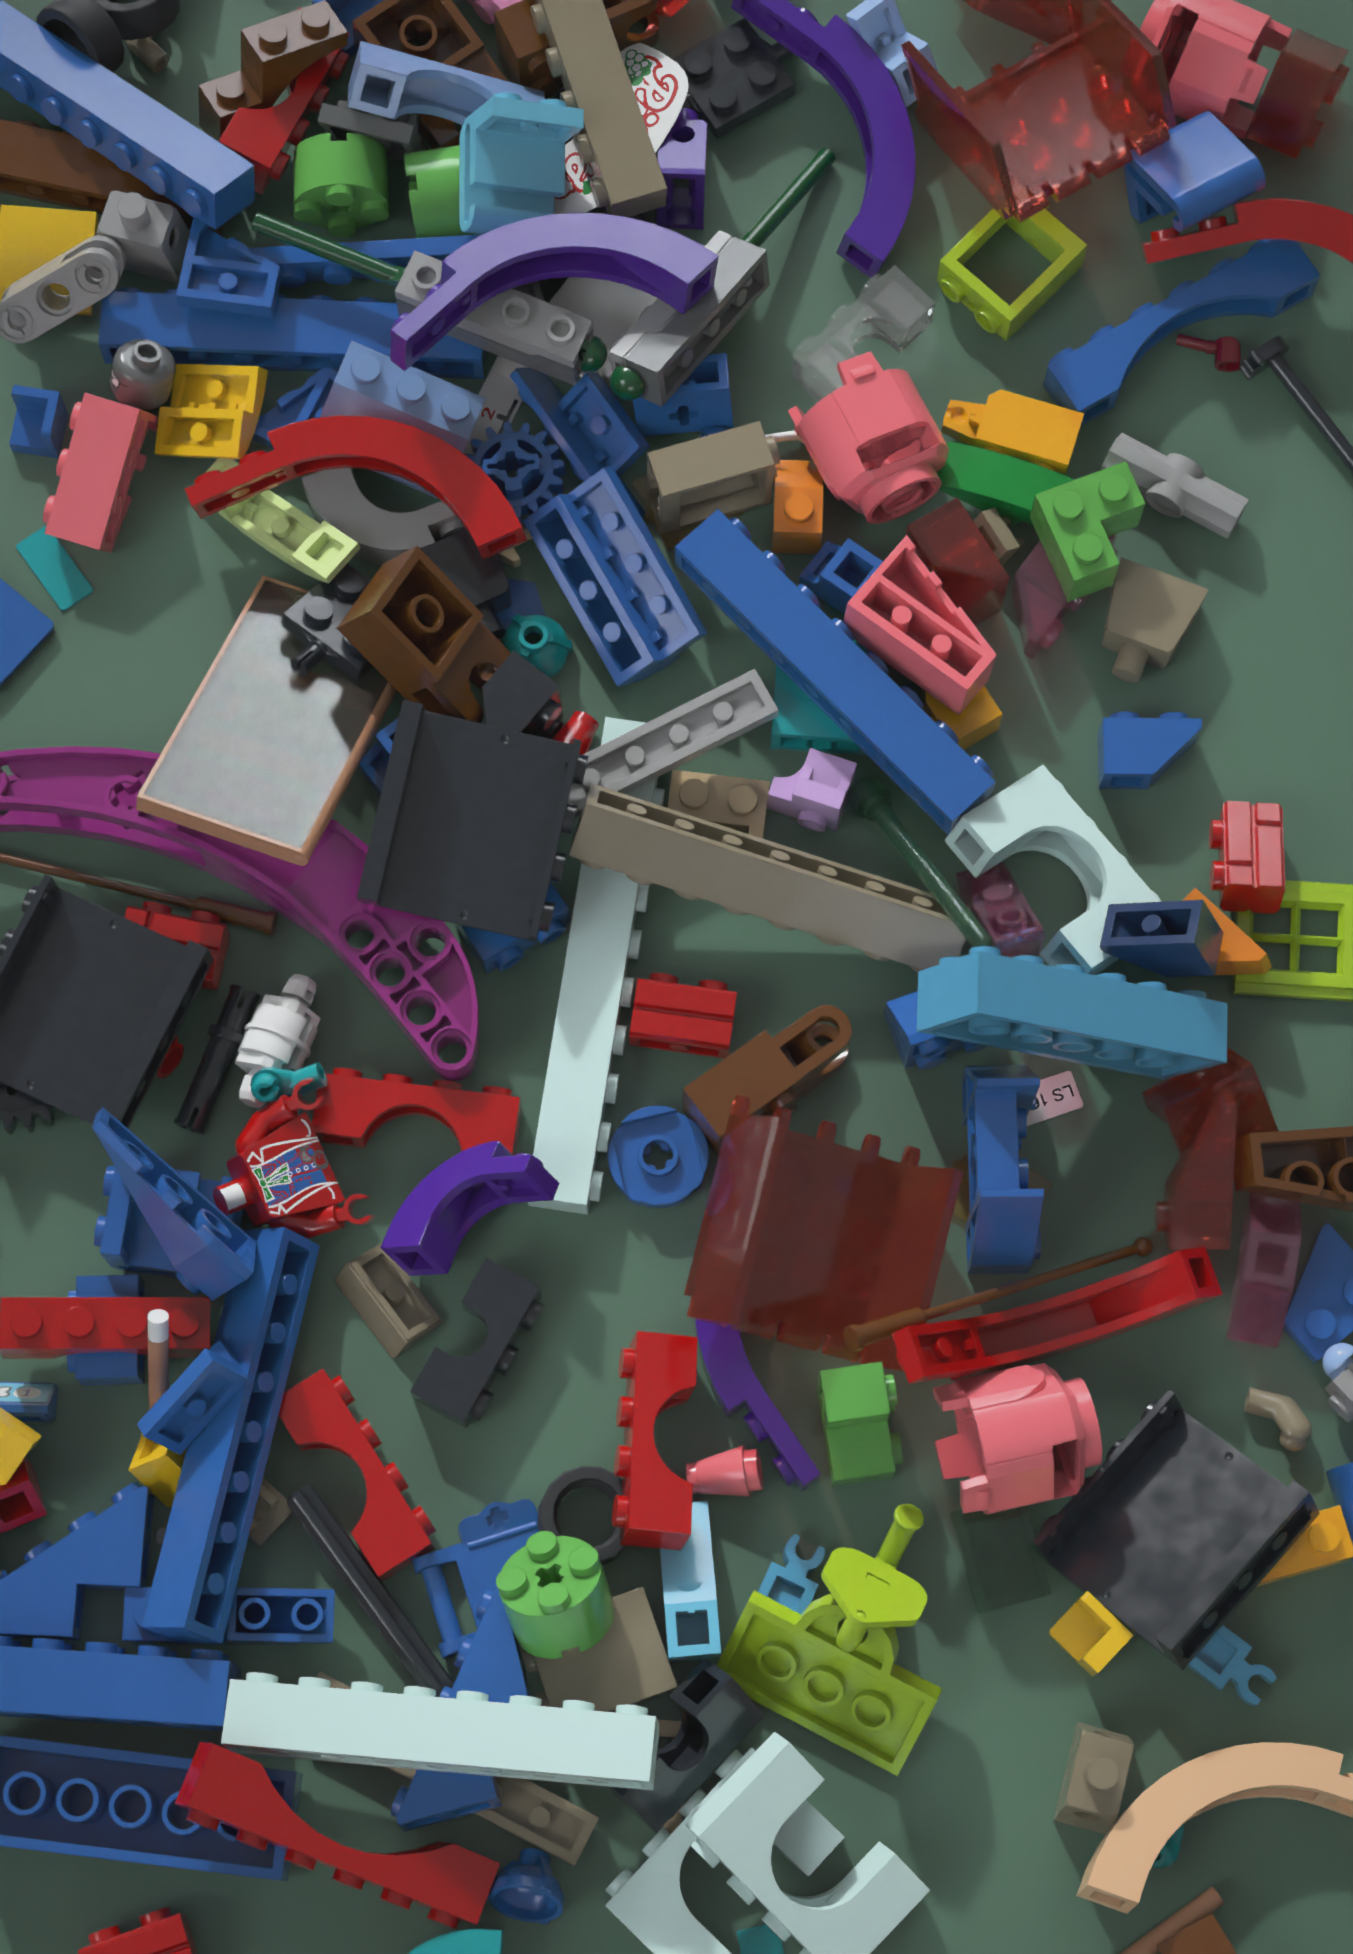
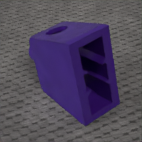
[657,108,707,229]

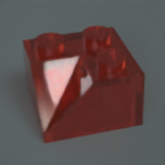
[905,497,1009,626]

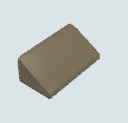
[335,1243,443,1358]

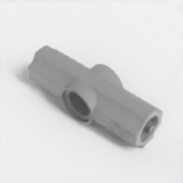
[1101,432,1249,539]

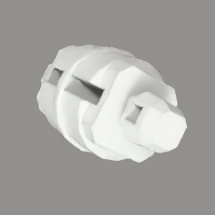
[235,974,321,1108]

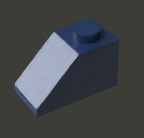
[1099,900,1224,977]

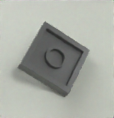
[318,100,429,162]

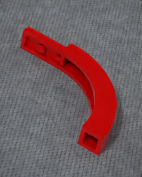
[1141,198,1353,264]
[184,415,527,560]
[892,1247,1223,1384]

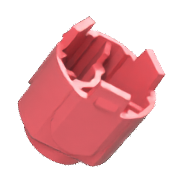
[1127,0,1292,139]
[788,351,949,524]
[933,1363,1102,1515]

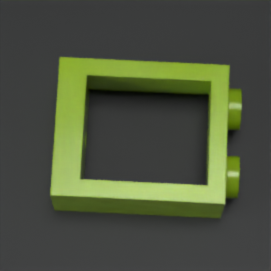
[937,185,1087,341]

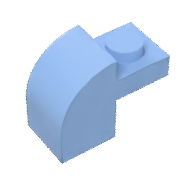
[846,0,942,107]

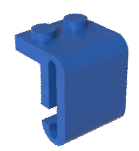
[1122,111,1266,232]
[94,1165,244,1279]

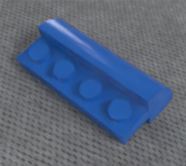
[523,467,708,687]

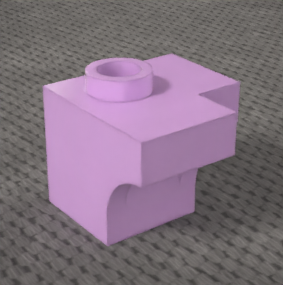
[767,748,857,832]

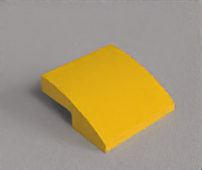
[0,204,99,315]
[154,364,268,459]

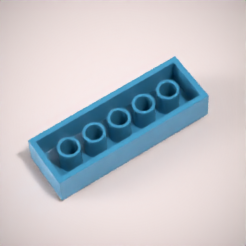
[916,946,1227,1080]

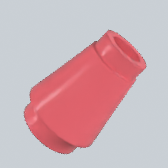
[686,1445,764,1497]

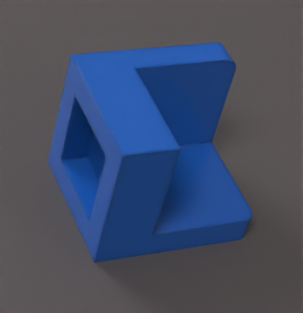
[9,385,69,459]

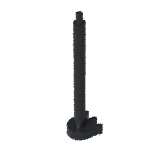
[1240,335,1353,475]

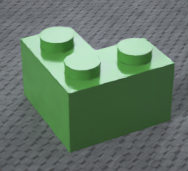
[1030,461,1146,602]
[816,1362,903,1487]

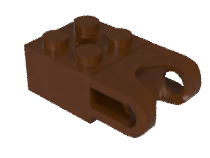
[352,0,507,149]
[494,0,659,99]
[337,546,511,723]
[683,1005,852,1158]

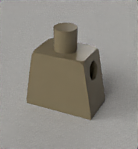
[1101,557,1208,683]
[1053,1722,1134,1834]

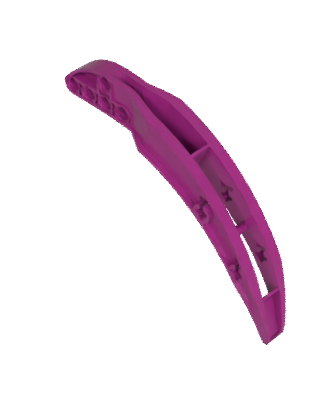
[0,746,480,1082]

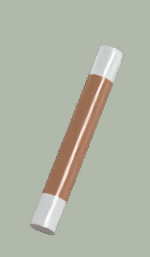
[148,1309,169,1410]

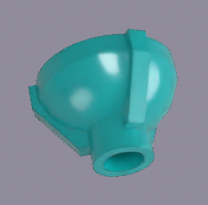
[501,613,572,678]

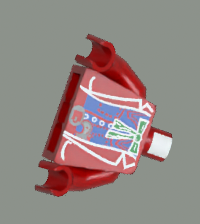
[213,1078,375,1239]

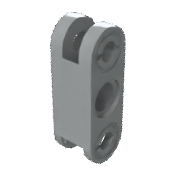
[0,235,126,344]

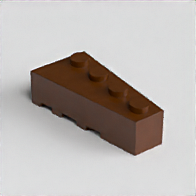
[1230,1126,1353,1212]

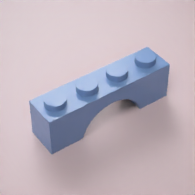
[348,41,545,125]

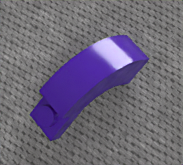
[380,1141,560,1276]

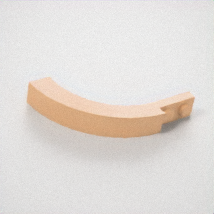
[1076,1742,1353,1914]

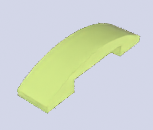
[205,459,361,583]

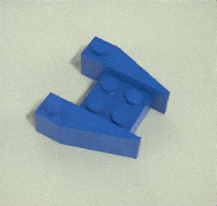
[962,1065,1044,1274]

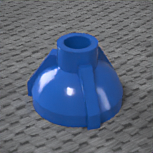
[487,1848,565,1925]

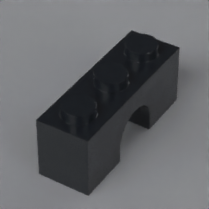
[410,1258,545,1428]
[607,1658,765,1833]

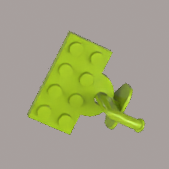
[716,1504,943,1776]

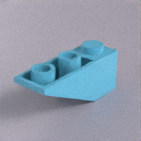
[660,1501,721,1662]

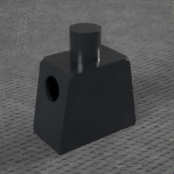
[421,529,512,639]

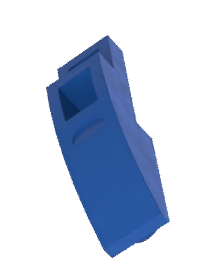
[122,1587,335,1645]

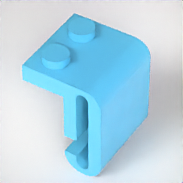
[459,92,584,234]

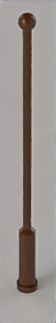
[0,853,278,936]
[843,1237,1153,1352]

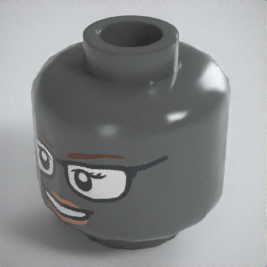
[110,339,176,410]

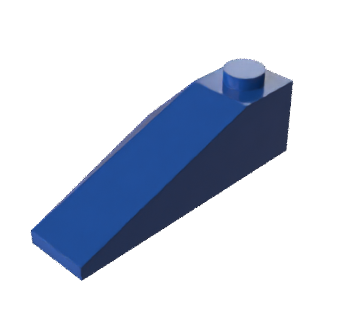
[92,1107,256,1301]

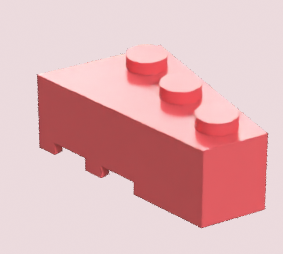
[43,393,159,553]
[843,535,997,715]

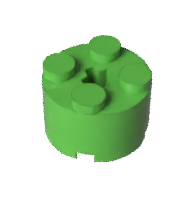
[293,133,389,238]
[404,145,481,238]
[496,1531,614,1659]

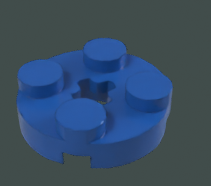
[608,1106,709,1208]

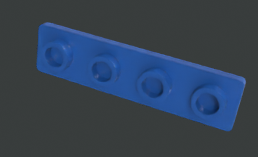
[510,367,650,517]

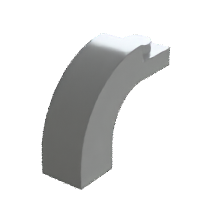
[301,468,466,566]

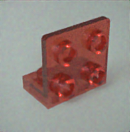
[1142,1048,1279,1193]

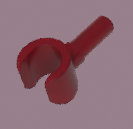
[1176,333,1241,372]

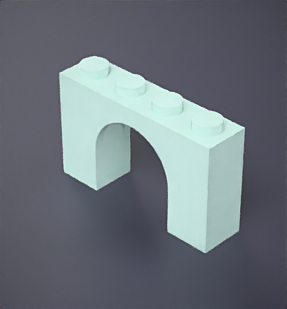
[944,765,1161,975]
[685,1732,930,1954]
[605,1747,844,1954]

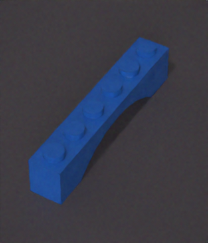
[1043,239,1320,426]

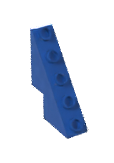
[0,1482,155,1641]
[390,1586,531,1832]

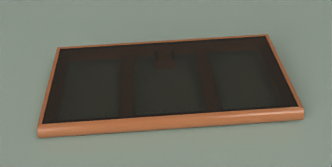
[136,575,397,866]

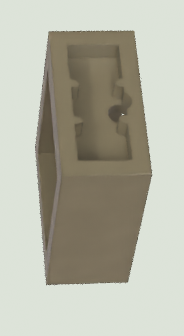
[647,421,780,534]

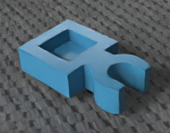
[758,1534,825,1614]
[1187,1625,1277,1706]

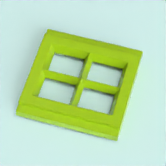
[1233,880,1353,1002]

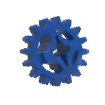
[465,421,566,525]

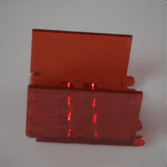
[901,0,1177,223]
[684,1095,964,1373]

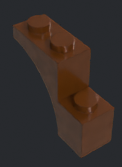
[198,0,348,141]

